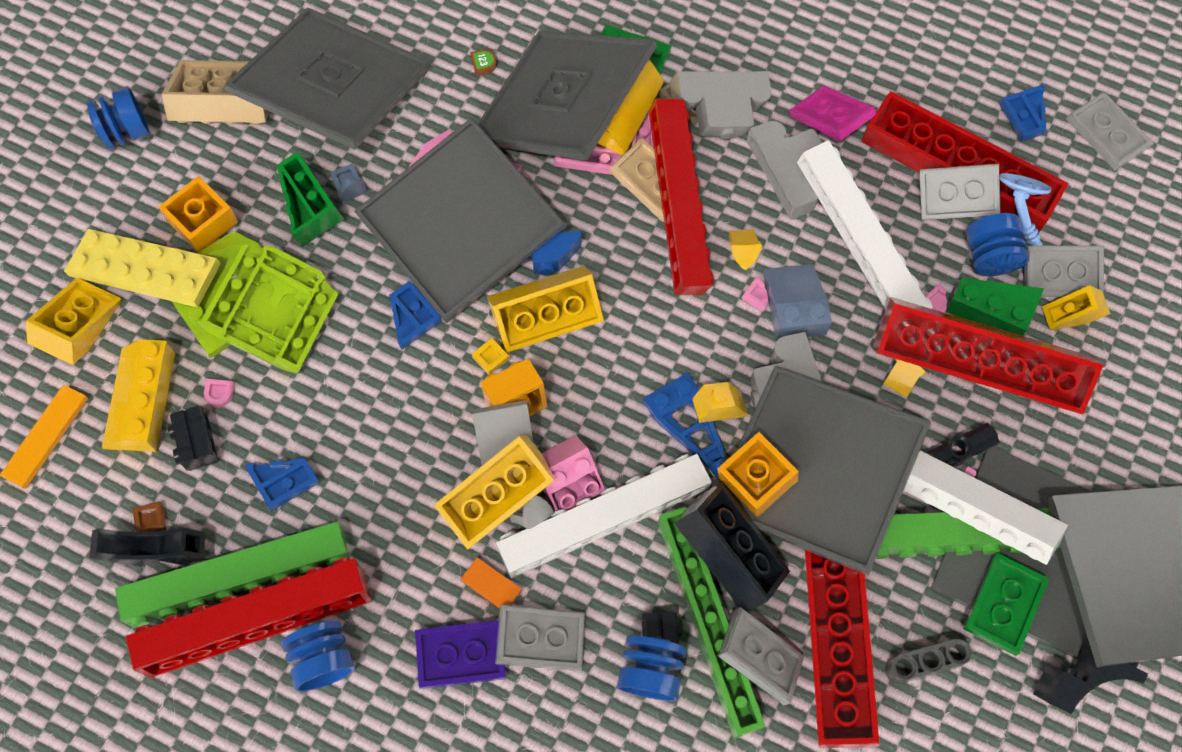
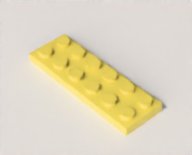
[64,229,221,307]

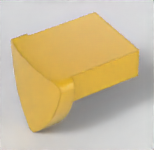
[729,229,762,270]
[883,359,926,397]

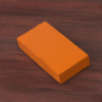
[460,557,522,609]

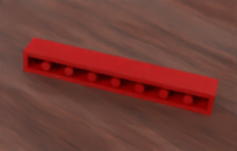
[648,99,713,295]

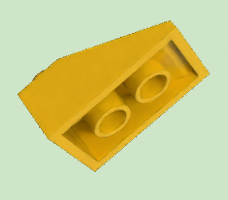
[26,278,122,365]

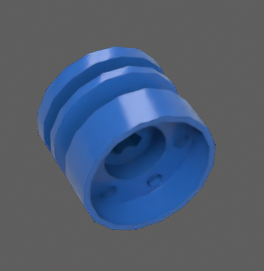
[86,86,150,150]
[966,213,1030,277]
[281,621,355,692]
[616,635,687,701]

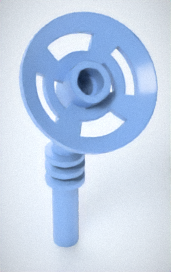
[999,173,1051,246]

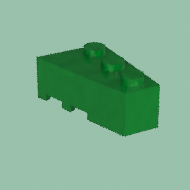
[277,151,344,247]
[945,278,1044,336]

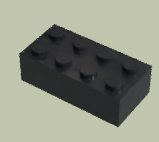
[674,482,790,612]

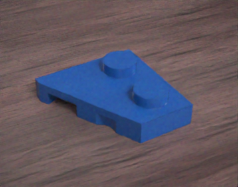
[999,84,1046,142]
[389,281,442,350]
[245,458,320,512]

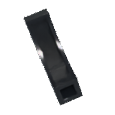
[89,527,206,567]
[1033,643,1149,714]

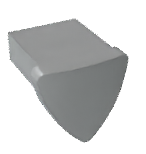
[510,496,553,529]

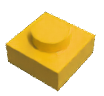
[472,338,509,375]

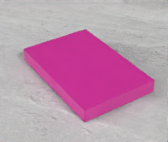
[789,85,876,141]

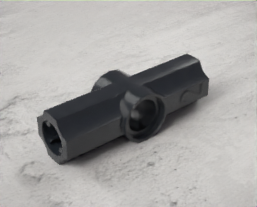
[926,422,1000,467]

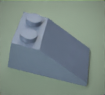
[763,264,832,340]

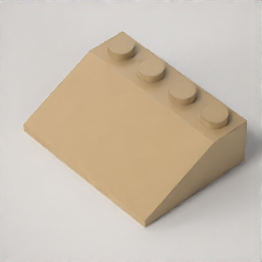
[162,60,270,124]

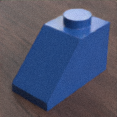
[532,231,581,275]

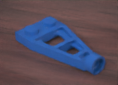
[643,372,729,478]

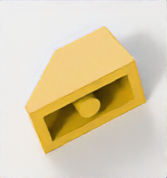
[1042,285,1111,330]
[692,382,749,423]

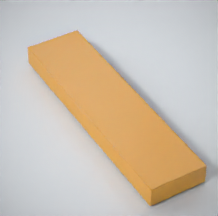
[0,384,88,490]

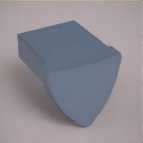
[330,163,367,202]

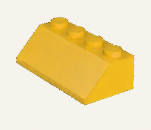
[598,59,664,156]
[487,265,604,353]
[102,339,175,452]
[434,434,555,549]

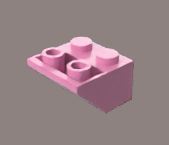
[541,435,605,512]

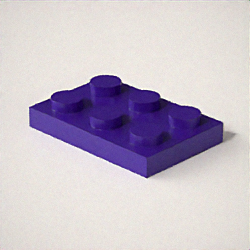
[415,620,506,689]

